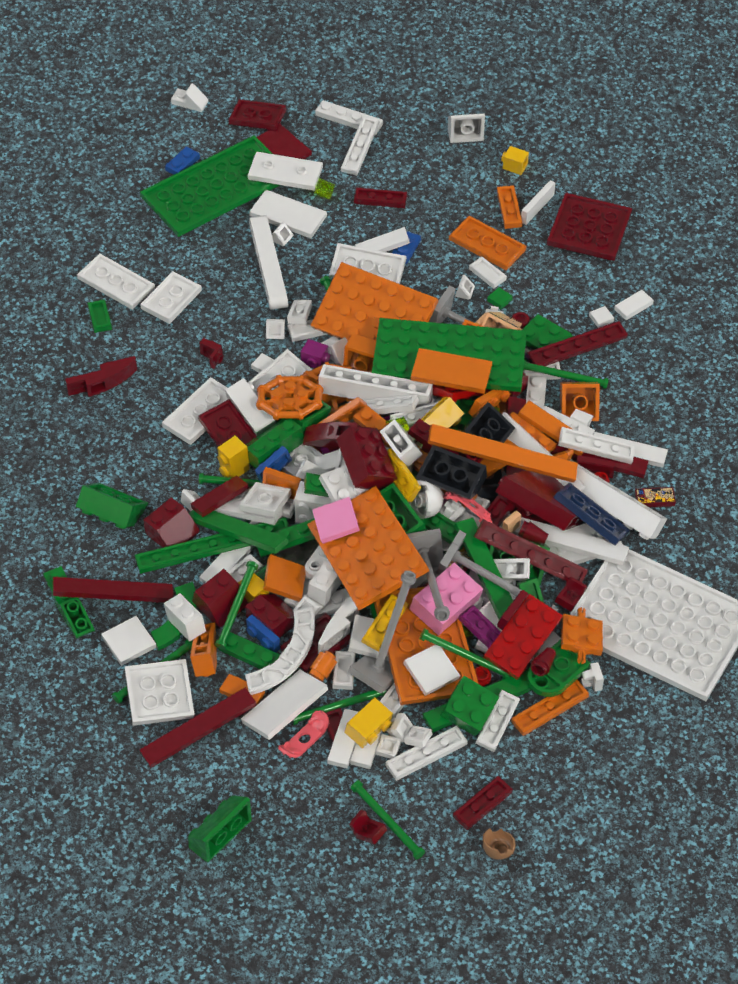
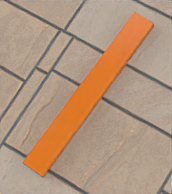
[428,424,578,483]

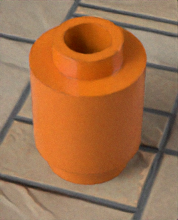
[309,650,337,682]

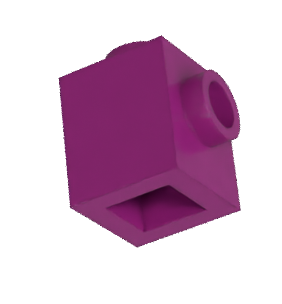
[301,339,330,368]

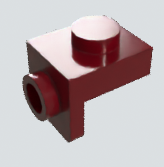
[199,338,224,369]
[555,577,587,612]
[349,810,388,845]

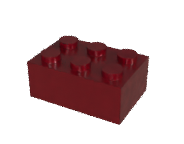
[337,426,397,491]

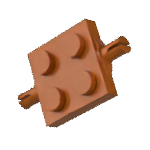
[561,607,603,664]

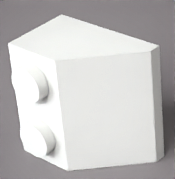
[448,114,485,143]

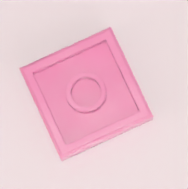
[312,497,360,544]

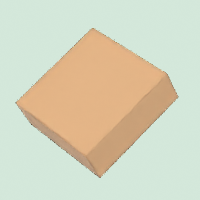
[502,511,521,533]

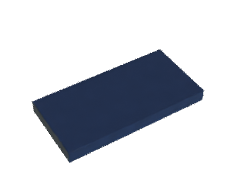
[553,483,630,546]

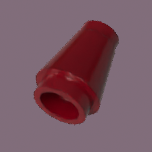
[518,521,549,545]
[531,647,556,676]

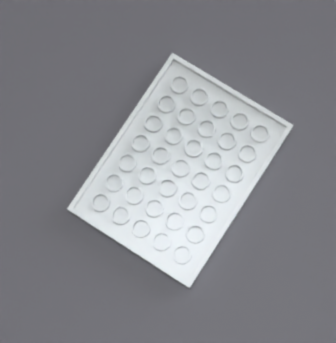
[570,549,738,701]

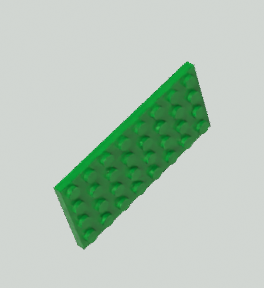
[140,135,280,237]
[372,318,527,392]

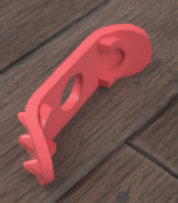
[443,491,493,523]
[278,710,329,758]

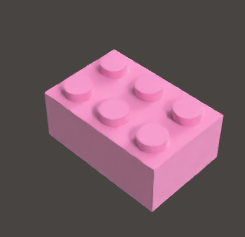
[409,563,483,636]

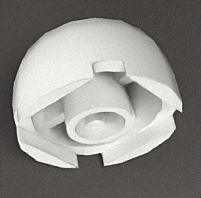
[408,480,444,519]

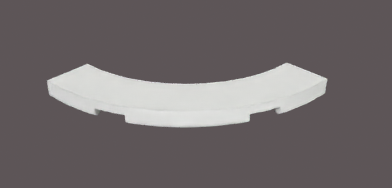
[245,607,315,695]

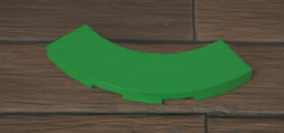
[151,581,196,651]

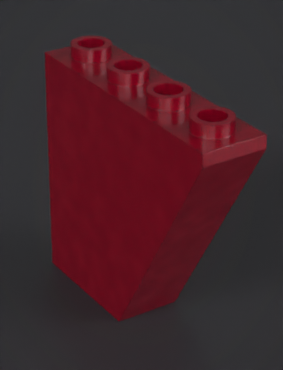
[496,470,583,531]

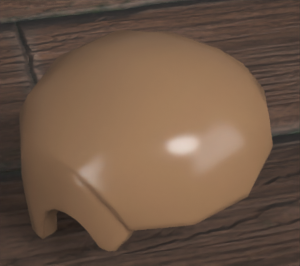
[483,828,515,860]

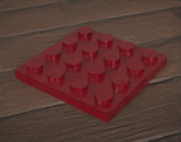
[547,192,632,261]

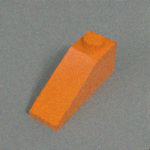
[190,623,217,677]

